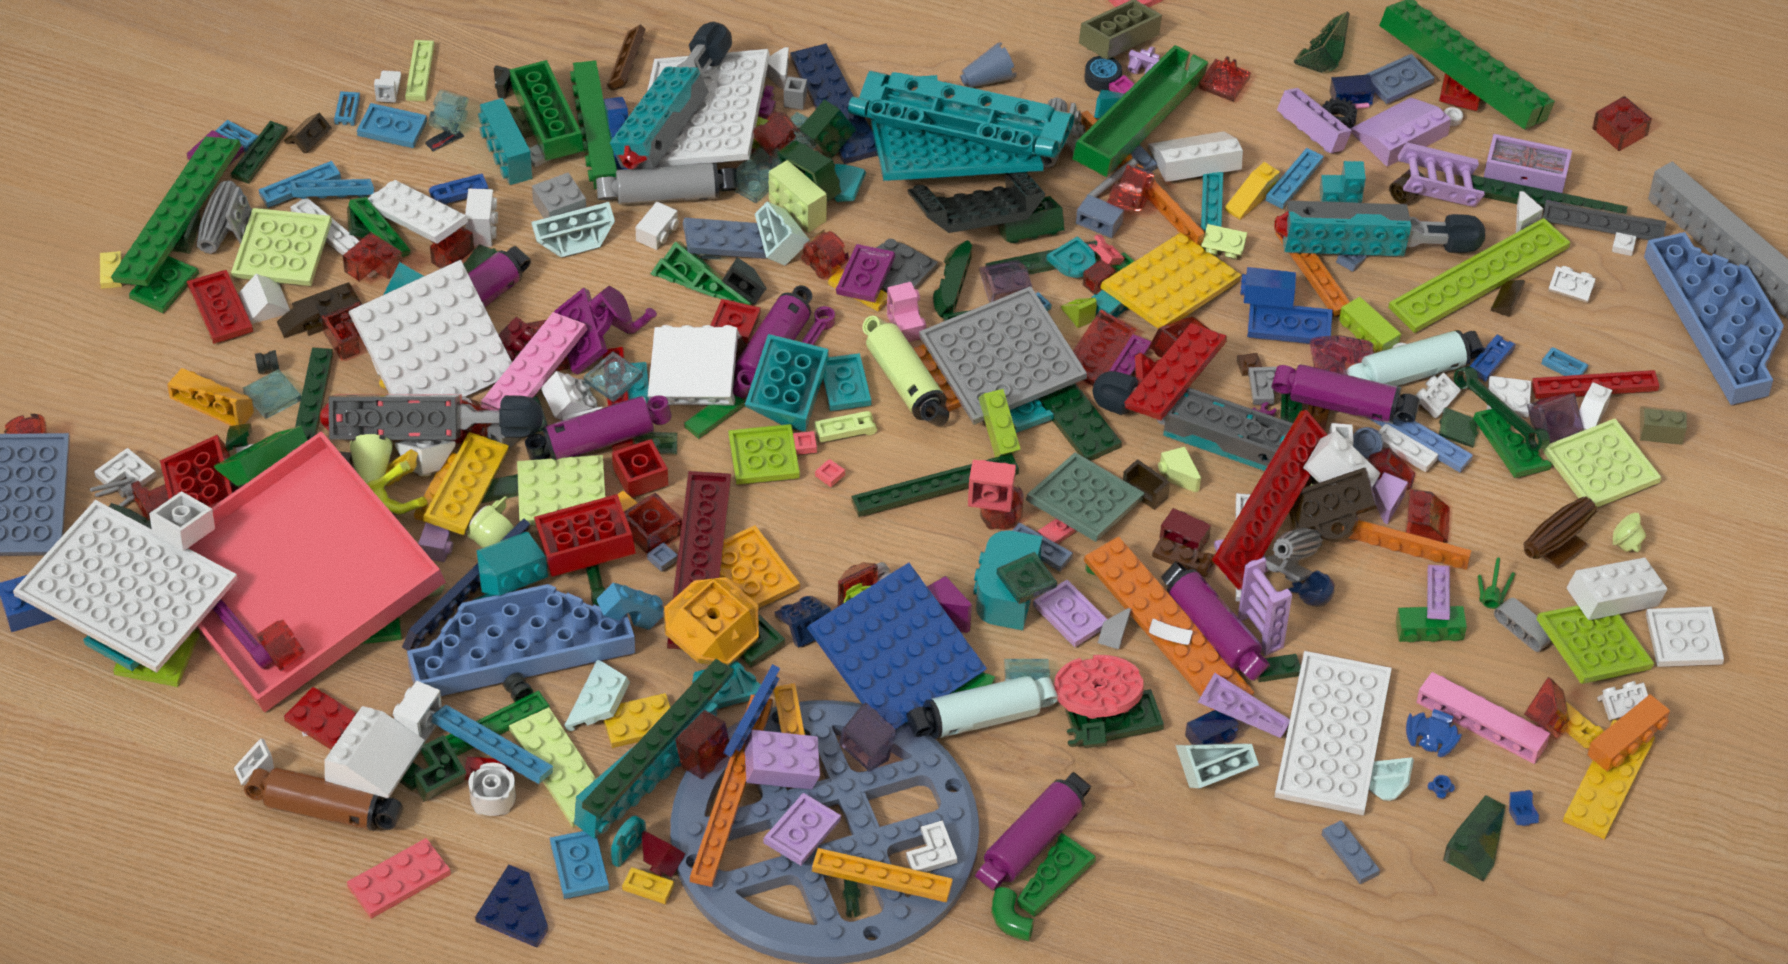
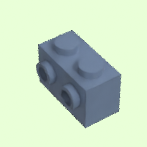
[1076,195,1124,238]

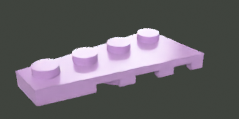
[1198,673,1290,738]

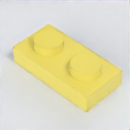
[100,251,122,289]

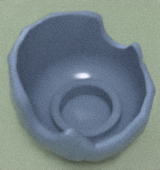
[1353,427,1384,459]

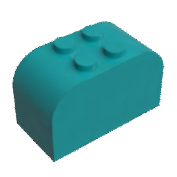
[973,530,1042,630]

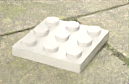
[1646,607,1724,667]

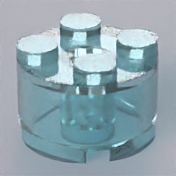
[429,89,469,135]

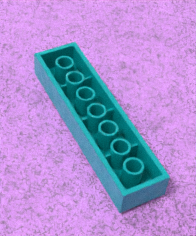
[574,700,718,839]

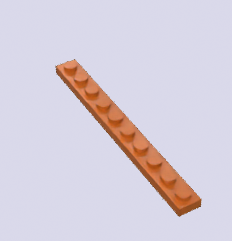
[1081,110,1205,246]
[690,694,773,887]

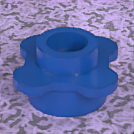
[1428,775,1455,799]

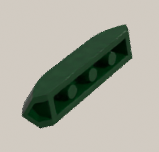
[933,240,972,318]

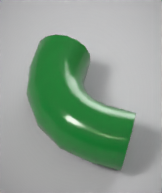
[991,887,1034,942]

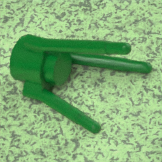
[1478,557,1515,609]

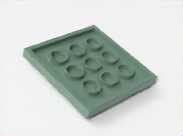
[1026,452,1145,542]

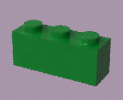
[1395,606,1467,642]

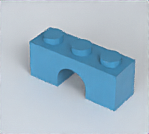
[596,582,664,630]

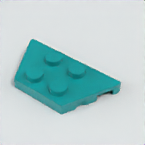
[692,661,761,709]

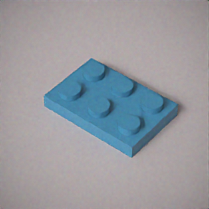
[357,103,427,148]
[550,831,609,899]

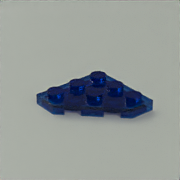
[475,864,548,948]

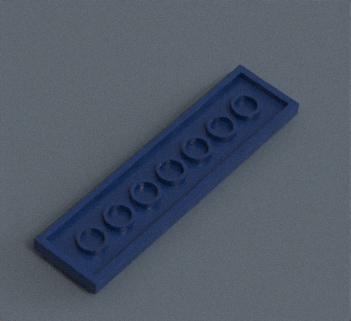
[790,43,878,164]
[402,518,530,651]

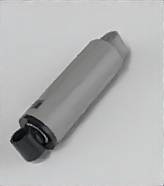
[596,163,738,205]

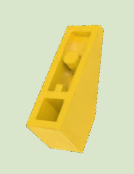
[1225,162,1280,220]

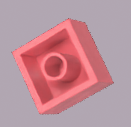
[968,459,1016,512]

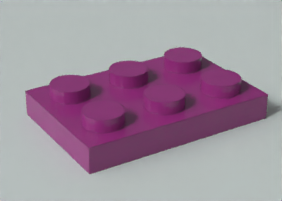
[836,244,895,302]

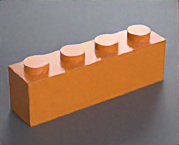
[1587,694,1670,772]

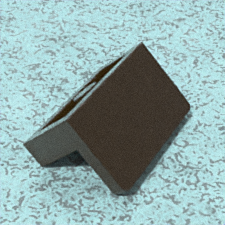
[284,112,332,153]

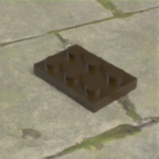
[292,282,362,336]

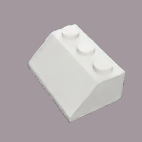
[1303,431,1380,487]

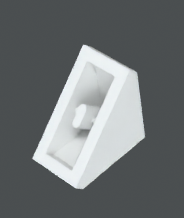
[766,47,789,89]
[1516,191,1543,233]
[234,738,274,785]

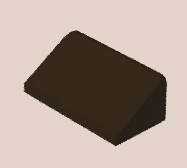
[1491,280,1525,317]

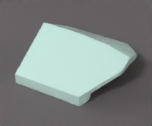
[1369,757,1414,801]

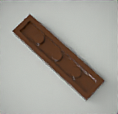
[607,24,646,90]

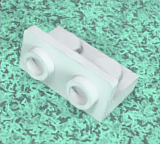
[1548,266,1596,303]
[1415,372,1461,418]
[1597,681,1648,721]

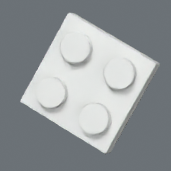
[1486,376,1531,418]

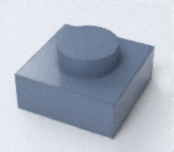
[647,543,678,572]

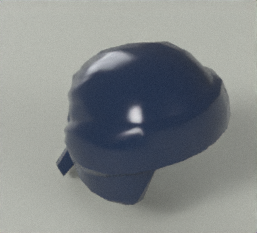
[1288,570,1335,607]

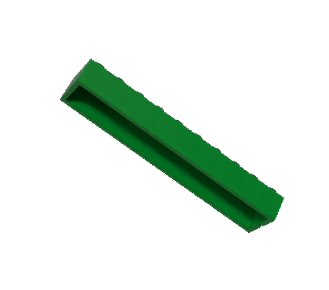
[1379,0,1555,130]
[1073,45,1208,177]

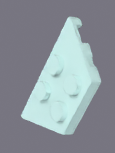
[564,660,630,731]

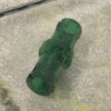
[842,879,861,918]

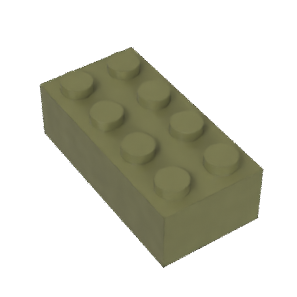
[1079,0,1162,59]

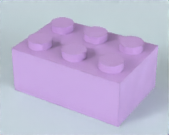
[745,730,820,789]

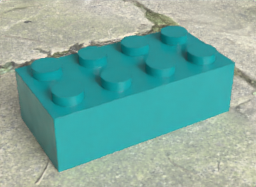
[478,98,532,185]

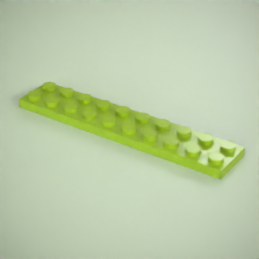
[1388,218,1570,333]

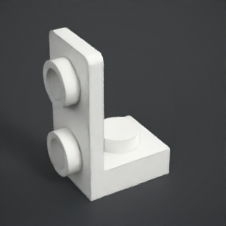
[374,71,401,102]

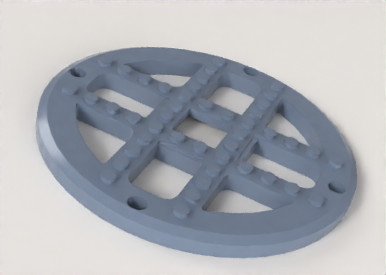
[670,700,979,964]

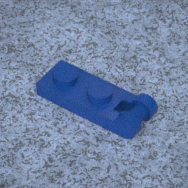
[429,173,489,205]
[1470,334,1516,382]

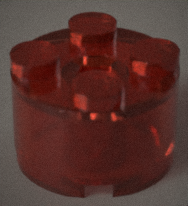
[753,111,800,156]
[801,230,849,279]
[980,486,1024,530]
[256,619,306,672]

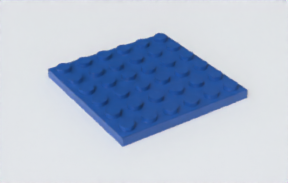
[807,562,987,737]

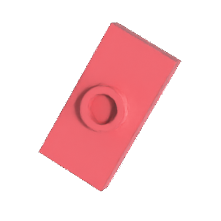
[1037,519,1077,544]

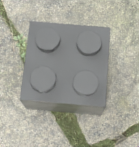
[532,172,586,218]

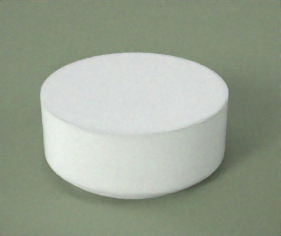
[1444,107,1463,126]

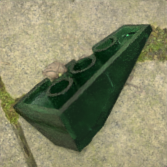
[1294,11,1350,73]
[1443,795,1506,882]

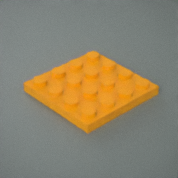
[720,525,800,609]

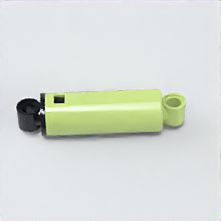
[863,315,949,427]

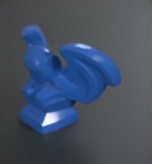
[1406,709,1462,758]

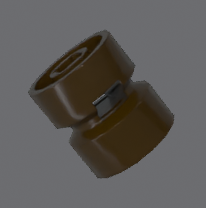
[1389,169,1424,204]

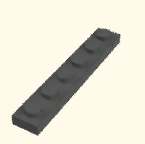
[1543,200,1666,240]

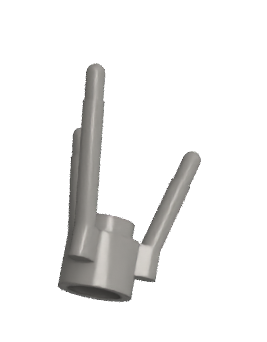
[90,477,140,511]

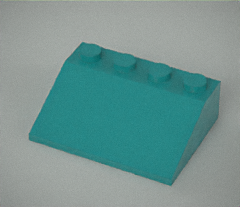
[745,334,829,432]

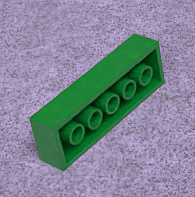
[509,60,584,161]

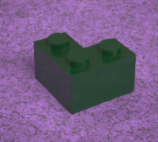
[413,735,466,802]

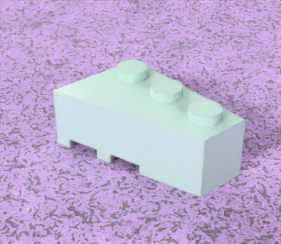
[1175,743,1259,788]

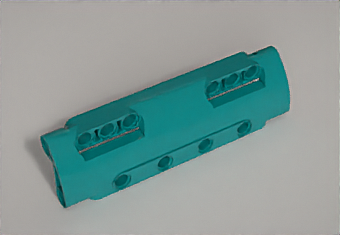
[848,71,1074,158]

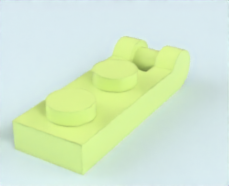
[815,411,877,443]

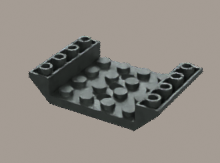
[907,172,1045,233]

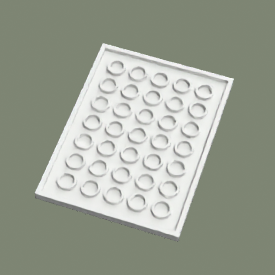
[635,49,770,169]
[13,500,238,672]

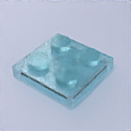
[583,352,643,402]
[243,369,301,419]

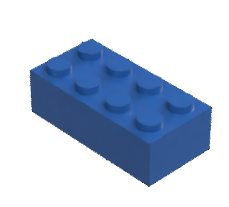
[0,575,57,632]

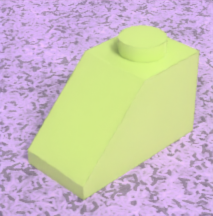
[1158,447,1201,492]

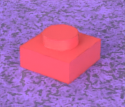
[793,431,817,455]
[815,459,845,487]

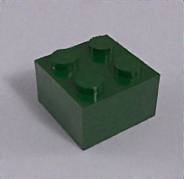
[799,99,856,159]

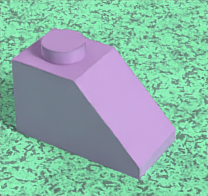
[1372,472,1408,524]
[418,522,453,562]

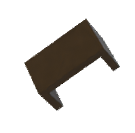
[1123,459,1170,510]

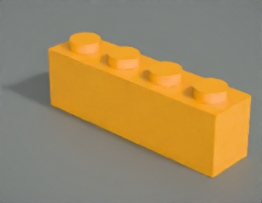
[167,368,254,426]

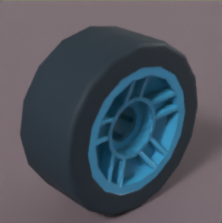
[1084,56,1122,92]

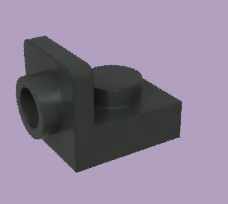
[494,65,512,99]

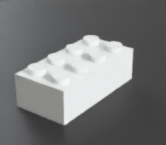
[1567,558,1667,620]

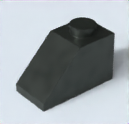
[721,257,767,304]

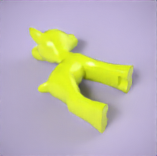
[366,461,428,515]

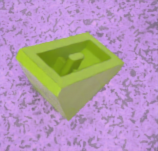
[1061,298,1097,328]

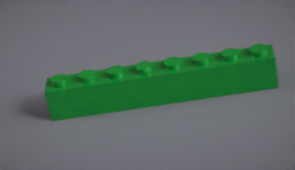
[570,60,617,190]

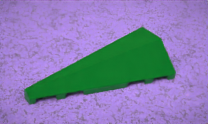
[650,241,753,306]

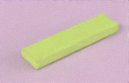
[405,40,435,101]

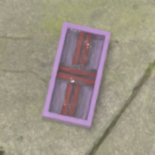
[1484,134,1572,193]

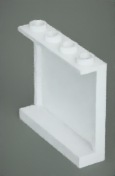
[648,325,741,405]

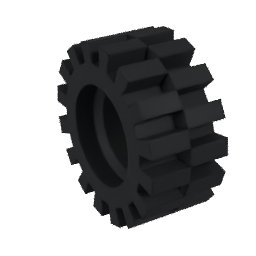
[1322,97,1357,129]

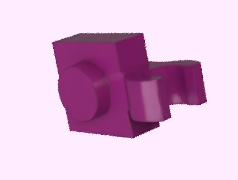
[758,85,776,120]

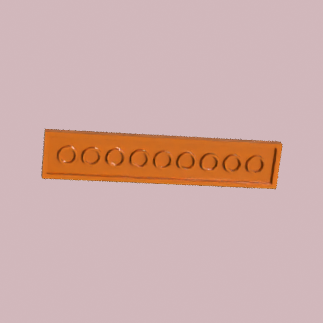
[1084,536,1254,717]

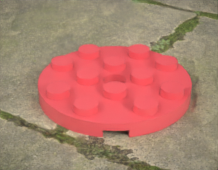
[1054,655,1144,719]

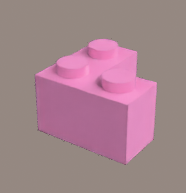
[887,282,926,342]

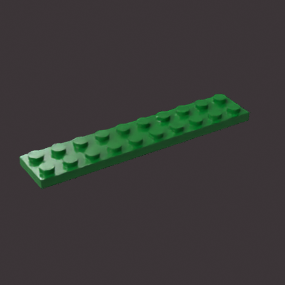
[111,136,242,286]

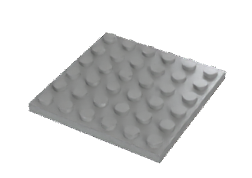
[919,286,1087,425]

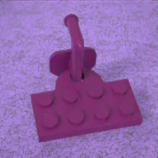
[554,286,657,375]

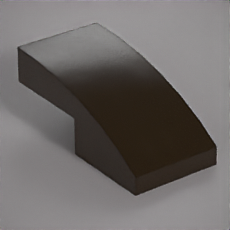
[277,298,321,339]

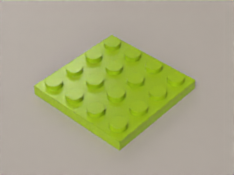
[1536,605,1654,684]

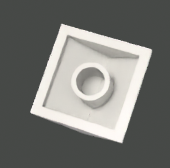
[239,273,290,324]

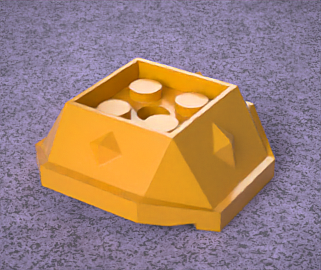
[663,577,759,666]

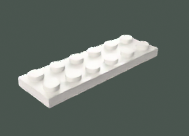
[368,180,468,244]

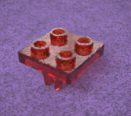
[1198,56,1251,102]

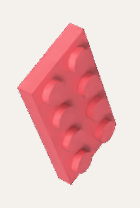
[347,838,451,919]

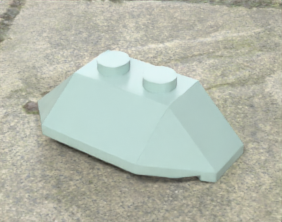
[531,202,615,258]

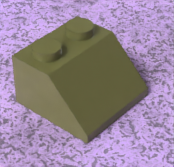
[1640,406,1687,445]

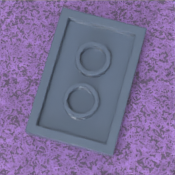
[1364,54,1435,104]

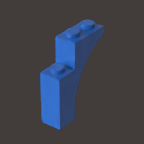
[604,97,628,170]

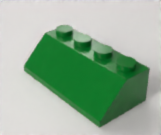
[214,426,308,486]

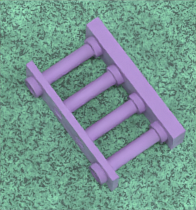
[1398,142,1484,207]
[1238,557,1292,656]

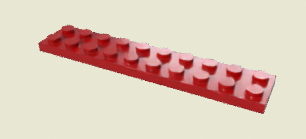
[1212,410,1327,590]

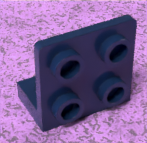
[774,596,831,648]

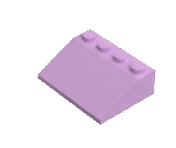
[1350,97,1451,167]

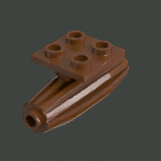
[1523,496,1597,569]

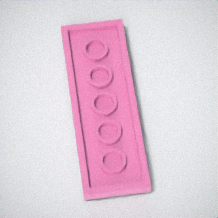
[481,312,588,410]

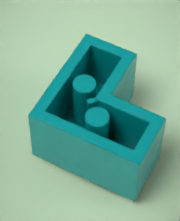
[1319,161,1366,203]

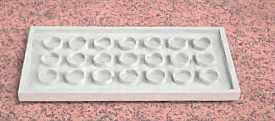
[1274,651,1391,815]

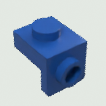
[1509,790,1539,826]

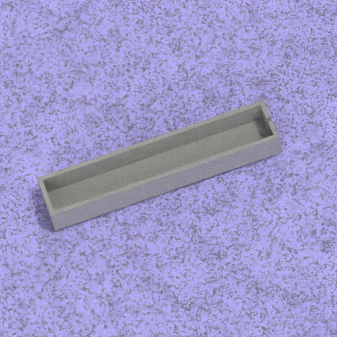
[1648,161,1788,319]

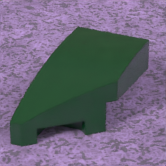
[226,423,252,451]

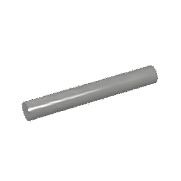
[1086,158,1138,198]

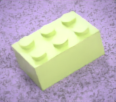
[768,160,827,233]

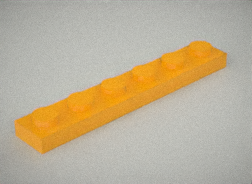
[812,848,953,903]

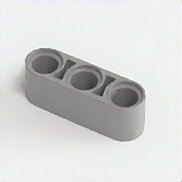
[1494,597,1552,652]

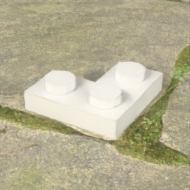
[94,448,156,488]
[906,820,957,872]

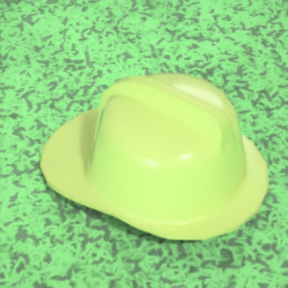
[1612,512,1646,552]

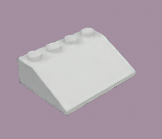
[1148,131,1243,182]
[325,706,425,798]

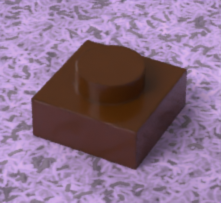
[1237,353,1262,376]

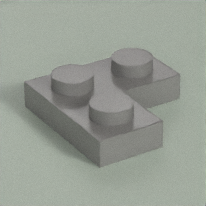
[1248,367,1277,405]

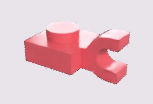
[1089,234,1125,265]

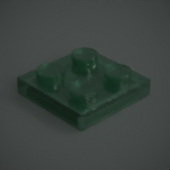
[996,552,1057,604]

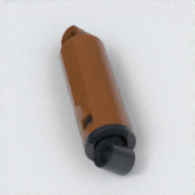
[244,767,404,831]

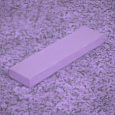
[1427,565,1450,620]

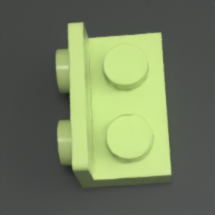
[1201,224,1247,259]

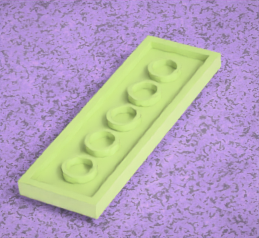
[509,707,596,827]

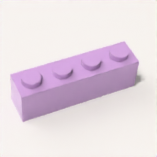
[1277,88,1352,153]

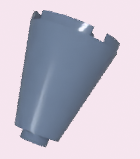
[960,42,1017,88]

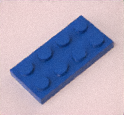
[1247,304,1332,346]
[723,664,780,757]

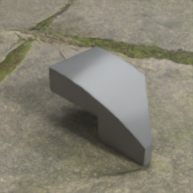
[1098,608,1131,649]

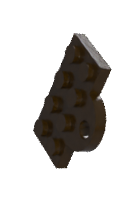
[1289,467,1378,542]

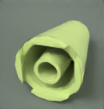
[350,434,393,483]

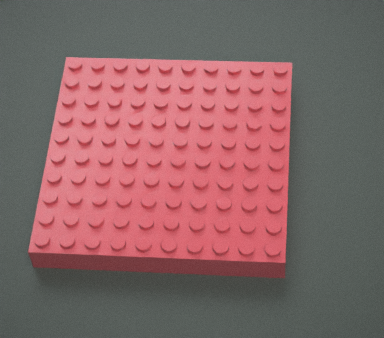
[188,431,446,713]

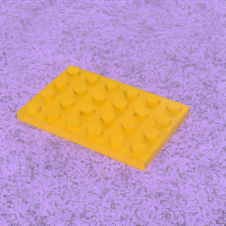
[1101,232,1242,332]

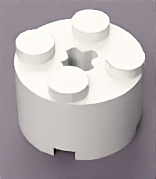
[469,763,516,816]

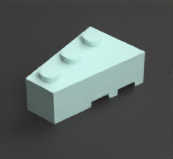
[755,201,810,266]

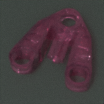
[1309,335,1374,374]

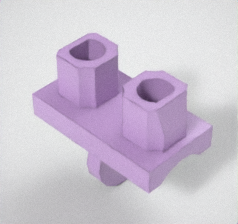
[1128,46,1160,75]

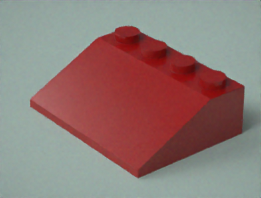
[160,435,239,508]
[534,494,636,577]

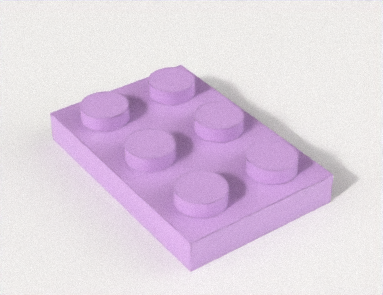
[1033,580,1107,647]
[763,793,841,866]

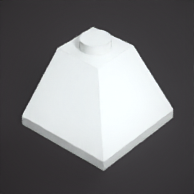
[395,440,455,476]

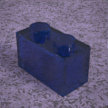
[1329,74,1375,105]
[1185,710,1239,745]

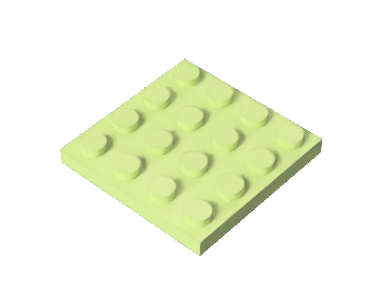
[231,208,332,286]
[1543,419,1661,507]
[517,455,605,526]

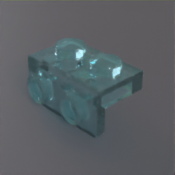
[1004,659,1050,681]

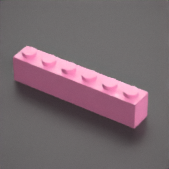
[1416,672,1550,764]

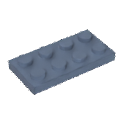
[683,217,766,259]

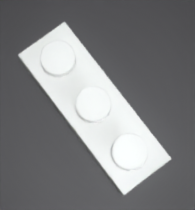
[1379,424,1438,472]

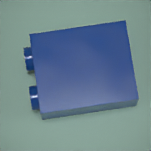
[1240,267,1296,309]

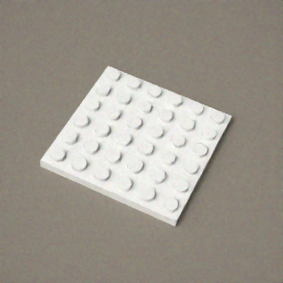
[349,260,512,398]

